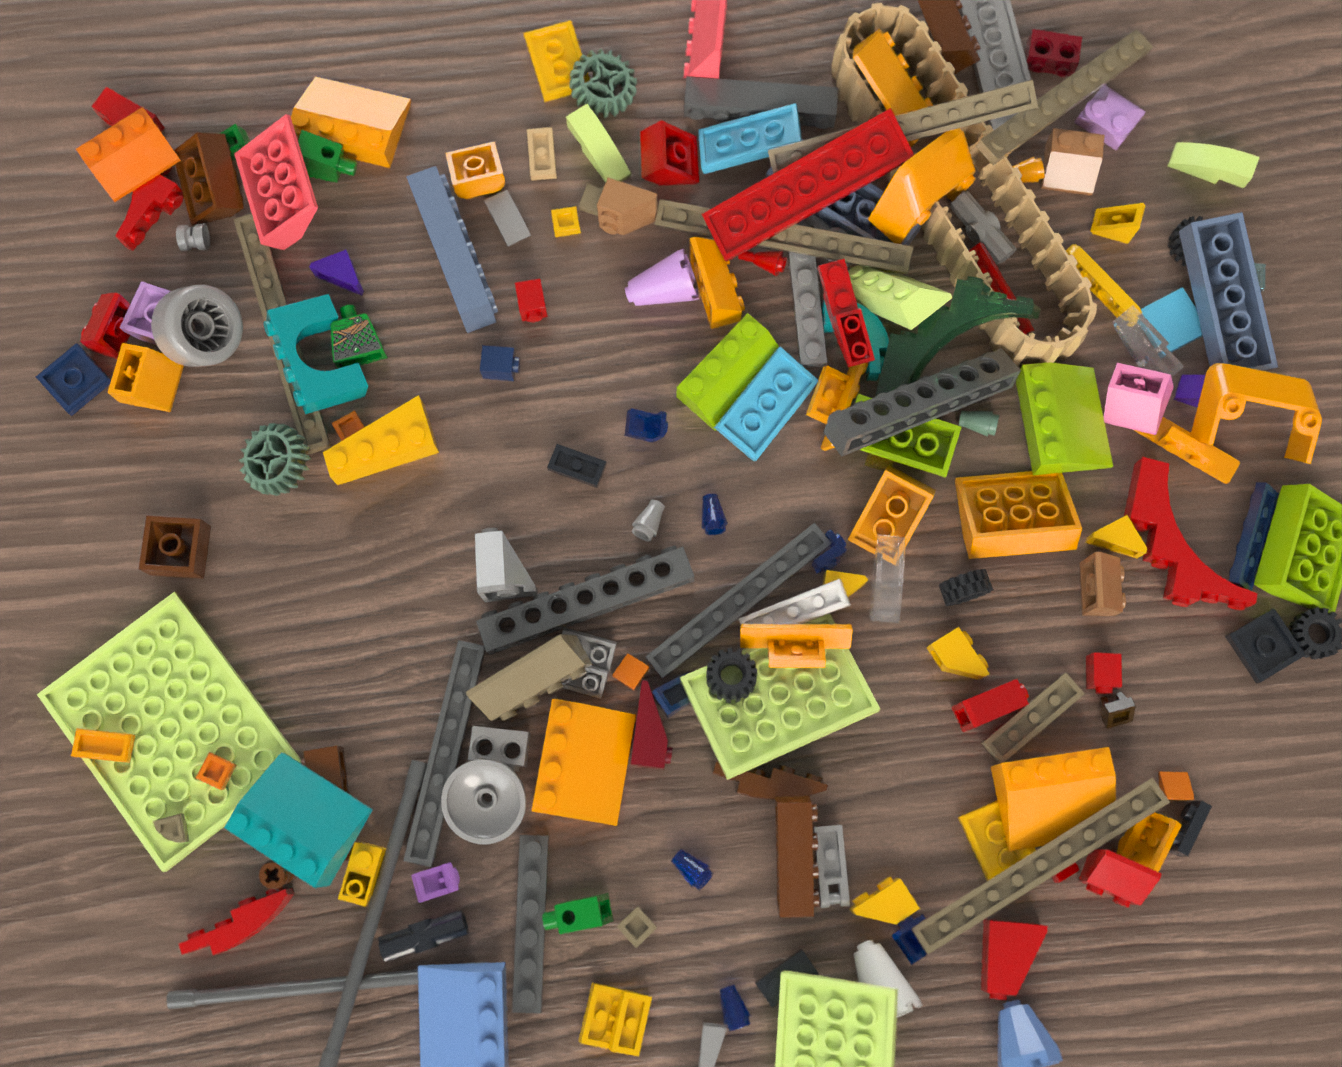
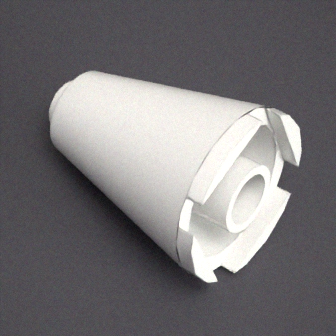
[854,940,922,1018]

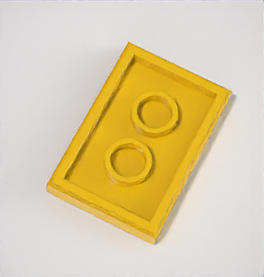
[524,20,590,102]
[958,800,1036,881]

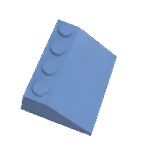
[418,962,509,1067]

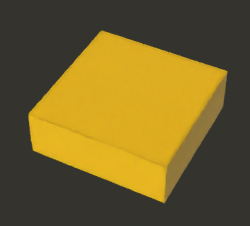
[551,206,581,237]

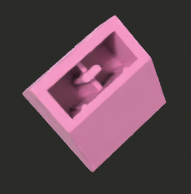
[1104,363,1174,435]

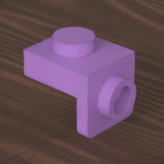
[411,862,460,903]

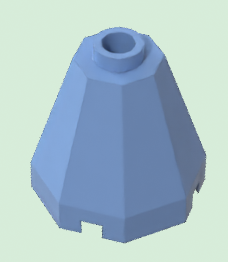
[998,1000,1063,1067]

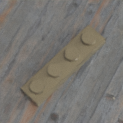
[982,672,1085,764]

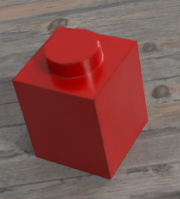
[515,278,548,322]
[1086,652,1122,694]

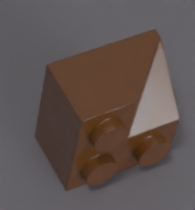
[139,516,211,579]

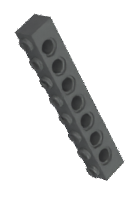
[823,348,1021,456]
[476,546,694,655]

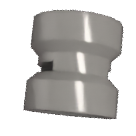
[176,224,210,251]

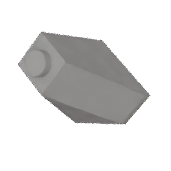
[475,528,538,602]

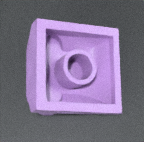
[1075,85,1145,150]
[120,281,171,345]

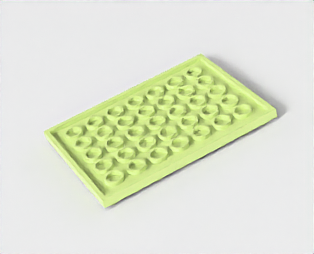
[37,592,301,872]

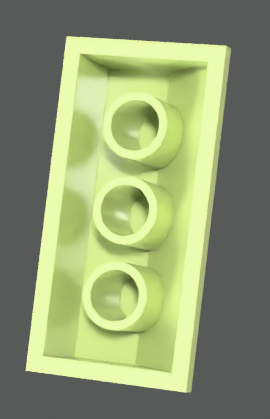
[848,265,952,330]

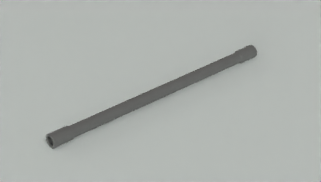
[318,760,427,1067]
[167,961,487,1009]

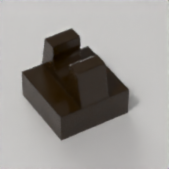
[1099,692,1136,729]

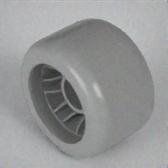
[151,285,243,367]

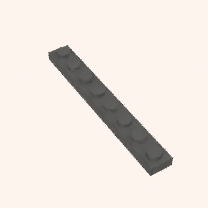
[645,523,832,679]
[403,640,486,867]

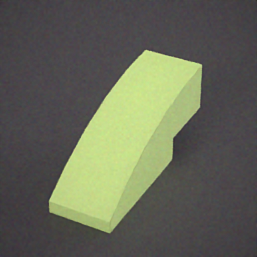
[566,104,631,182]
[1168,142,1259,188]

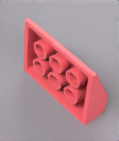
[684,0,727,79]
[234,114,318,250]

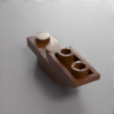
[712,762,828,800]

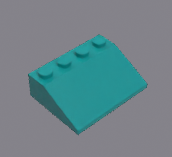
[224,752,373,888]

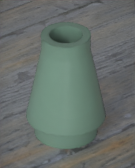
[958,410,999,437]

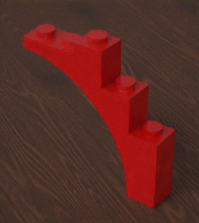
[91,87,184,251]
[1124,457,1258,610]

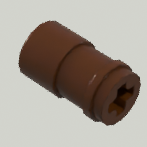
[259,860,297,889]

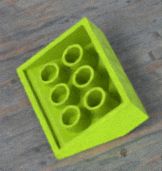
[1016,362,1113,475]
[1254,484,1342,613]

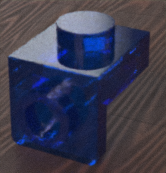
[624,408,668,443]
[812,529,847,574]
[891,914,927,965]

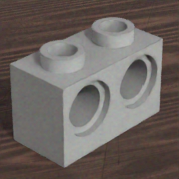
[468,726,531,772]

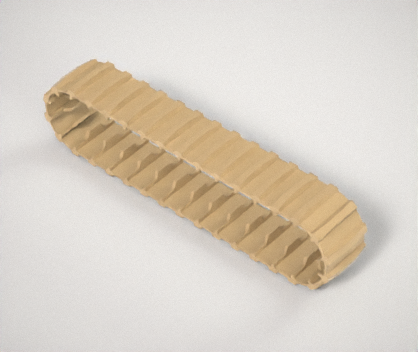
[832,3,1097,367]

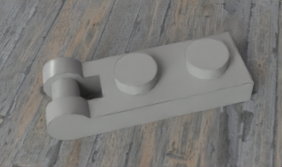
[813,825,850,908]

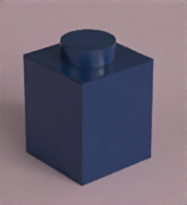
[480,345,520,381]

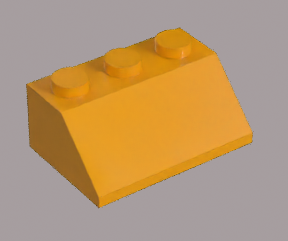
[689,237,745,329]

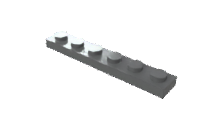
[512,835,549,1013]

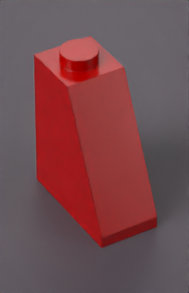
[951,679,1029,732]
[981,919,1048,1000]

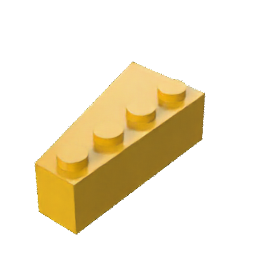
[323,395,439,485]

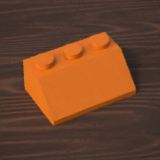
[76,107,181,202]

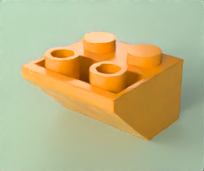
[108,343,184,412]

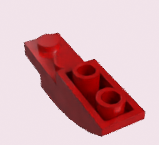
[817,259,875,368]
[178,886,295,955]

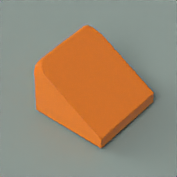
[612,653,650,691]
[1158,772,1194,801]

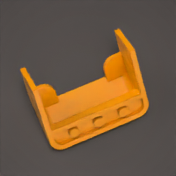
[868,128,976,244]
[1190,363,1322,464]

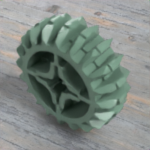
[569,48,637,118]
[239,423,311,496]

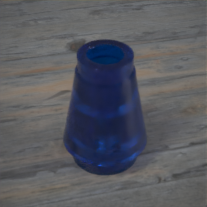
[701,494,728,535]
[671,849,714,891]
[719,985,751,1032]

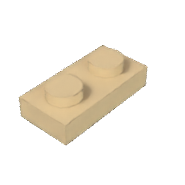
[527,127,557,180]

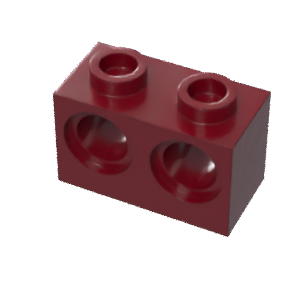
[1025,29,1082,77]

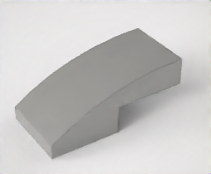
[484,190,531,247]

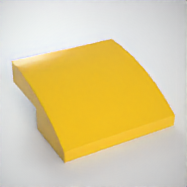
[579,982,652,1057]

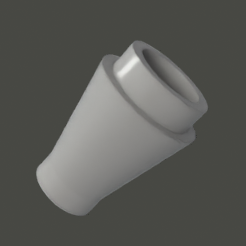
[632,500,665,541]

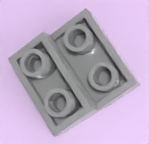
[562,628,617,699]

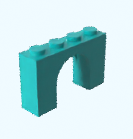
[263,294,368,414]

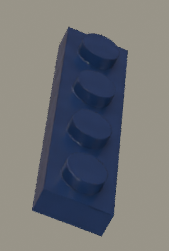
[1229,482,1279,591]

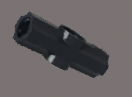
[378,910,469,962]

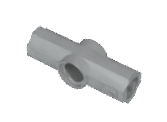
[949,191,1016,265]

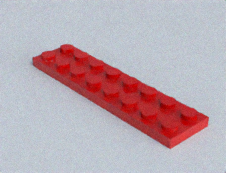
[702,108,914,262]

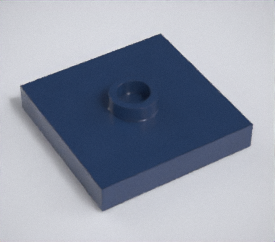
[36,343,111,416]

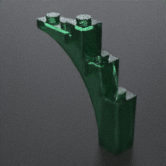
[875,276,1041,396]

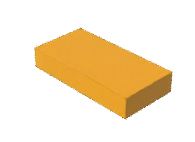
[71,728,135,763]

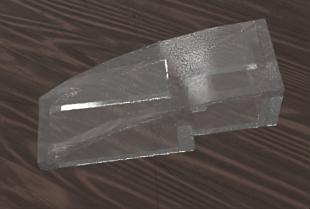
[1112,305,1184,378]
[870,535,905,623]

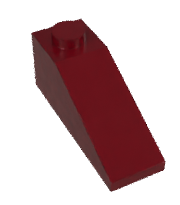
[631,680,673,770]

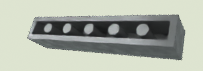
[684,77,838,129]

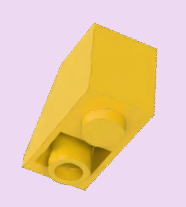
[927,627,990,680]
[338,842,386,907]
[849,876,920,924]

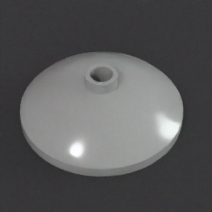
[441,759,526,844]

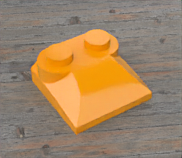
[445,142,505,199]

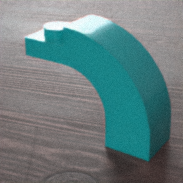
[821,301,890,381]

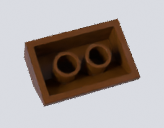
[917,0,981,74]
[174,132,244,226]

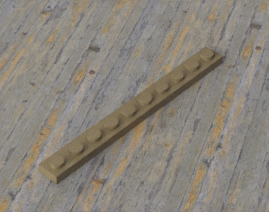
[976,29,1153,165]
[768,79,1038,174]
[655,199,914,274]
[233,213,331,455]
[911,778,1170,955]

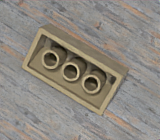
[466,634,592,722]

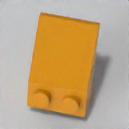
[848,465,936,565]

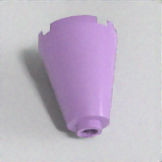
[625,249,700,306]

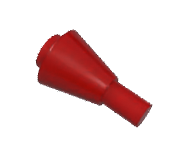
[738,250,787,276]

